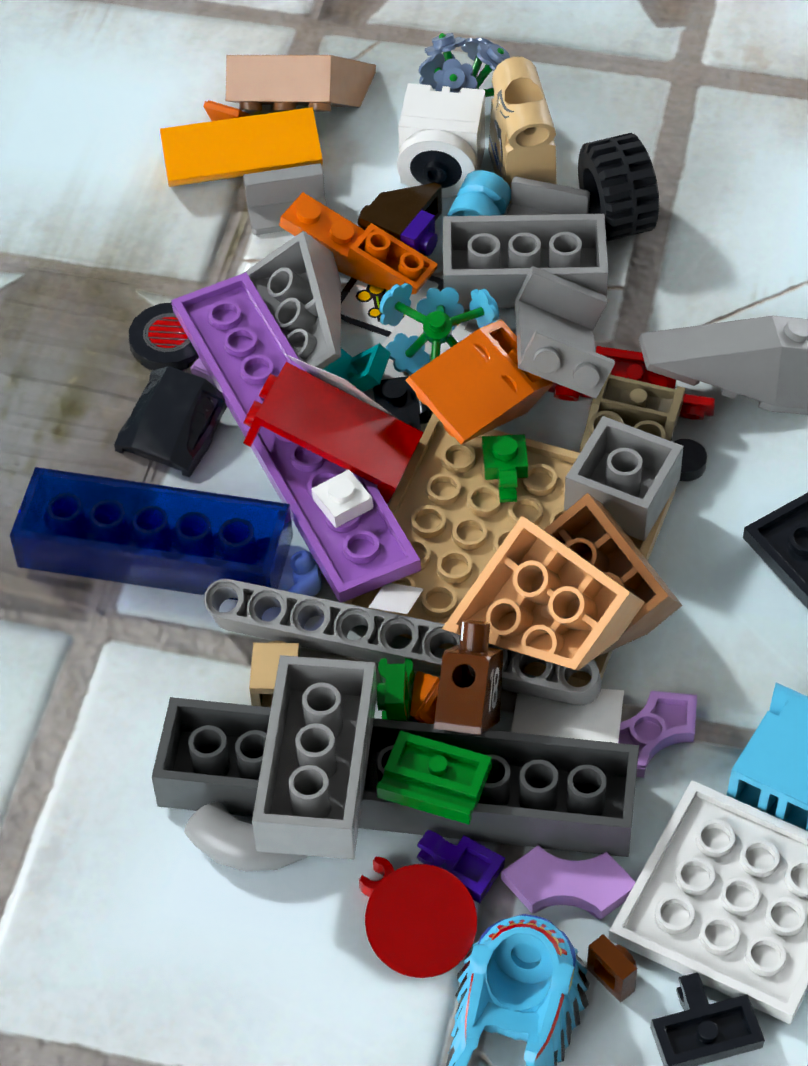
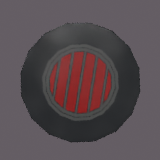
[129,302,199,370]

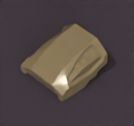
[580,372,686,453]

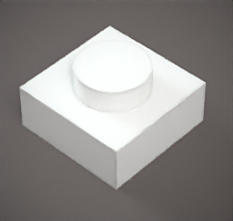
[312,469,373,528]

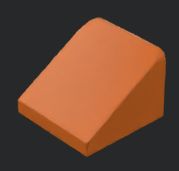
[410,671,440,724]

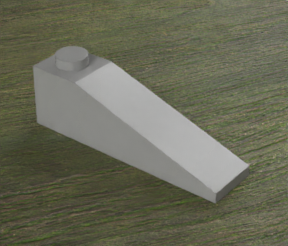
[242,231,341,374]
[639,316,808,415]

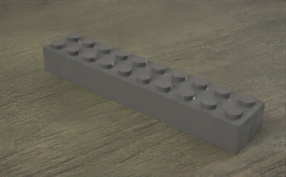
[152,697,639,857]

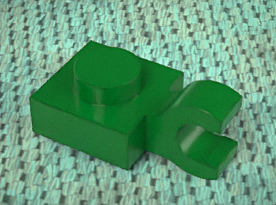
[482,434,528,503]

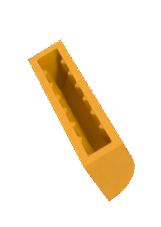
[160,107,323,187]

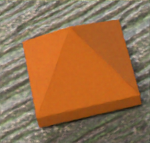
[203,100,250,121]

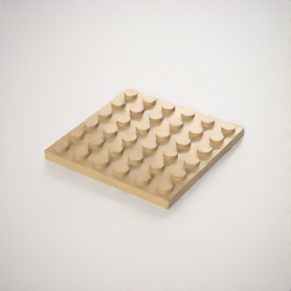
[343,413,676,687]

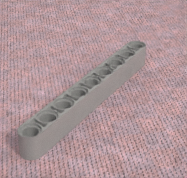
[204,579,602,705]

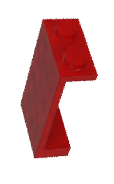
[243,362,424,505]

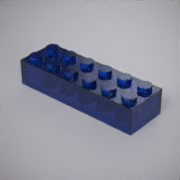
[10,467,293,600]

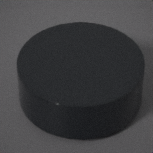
[673,439,707,481]

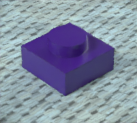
[401,210,438,256]

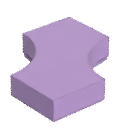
[618,691,697,778]
[501,845,635,920]

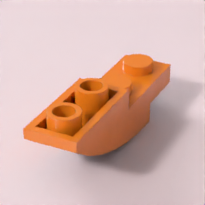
[279,192,438,294]

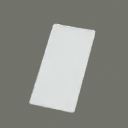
[369,583,423,614]

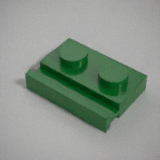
[376,731,492,825]

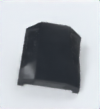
[114,366,227,478]

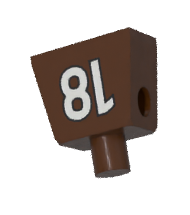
[434,620,503,735]

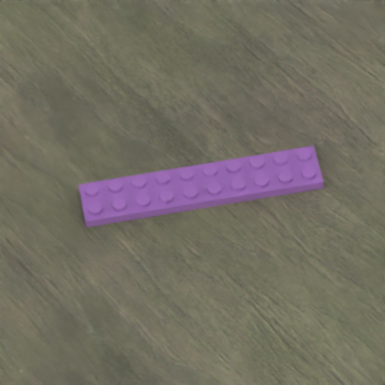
[171,272,421,603]

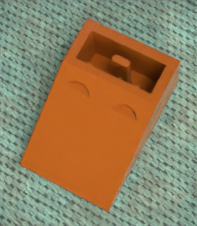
[405,319,554,445]

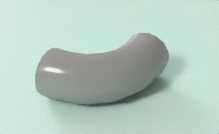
[184,802,308,872]

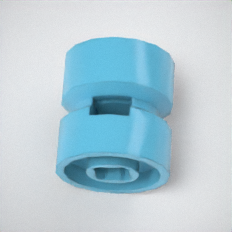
[447,170,511,216]

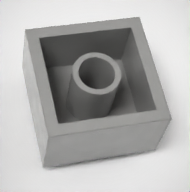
[564,416,684,541]

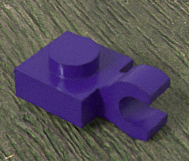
[417,830,505,904]

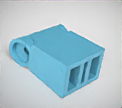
[727,682,808,831]

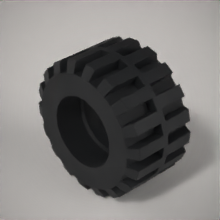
[578,133,659,241]

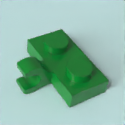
[377,658,415,722]

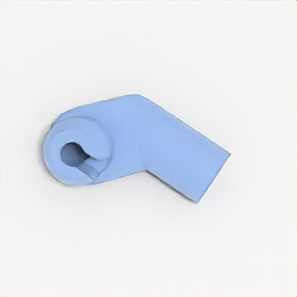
[287,550,322,597]

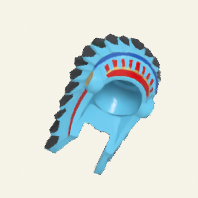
[446,914,590,1066]

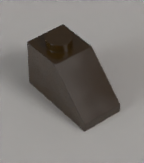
[358,183,442,241]

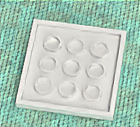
[608,780,808,1025]

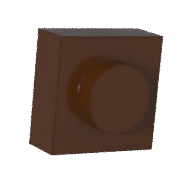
[587,934,638,1003]

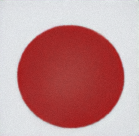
[365,864,477,978]

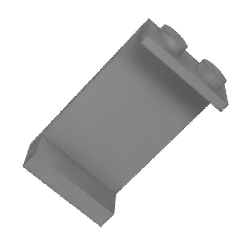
[515,266,615,399]

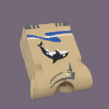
[488,56,557,203]

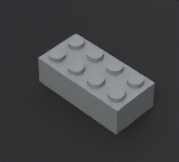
[443,214,608,309]
[252,655,377,859]

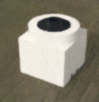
[397,83,485,198]

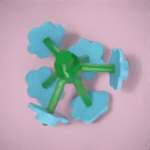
[379,283,499,375]

